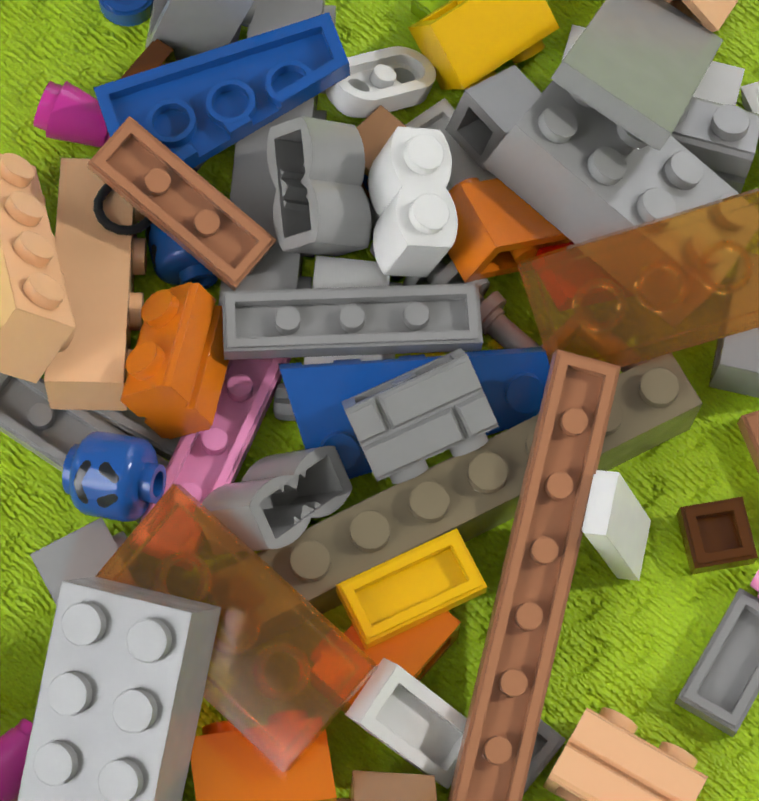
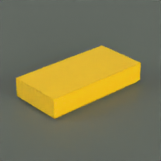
[336,528,487,650]

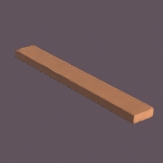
[448,349,621,801]

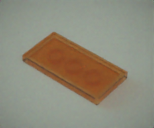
[518,188,759,367]
[95,483,379,772]

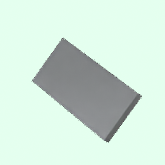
[551,0,723,151]

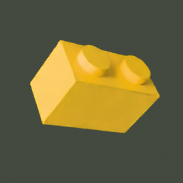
[408,0,560,90]

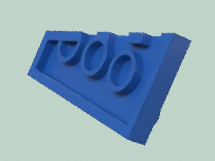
[94,12,350,168]
[278,347,550,479]

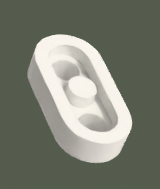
[325,46,436,118]

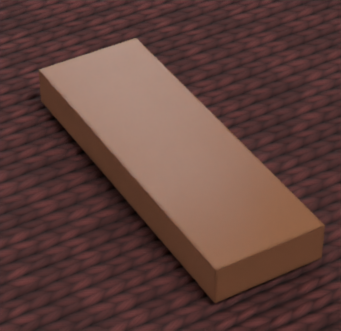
[88,116,277,291]

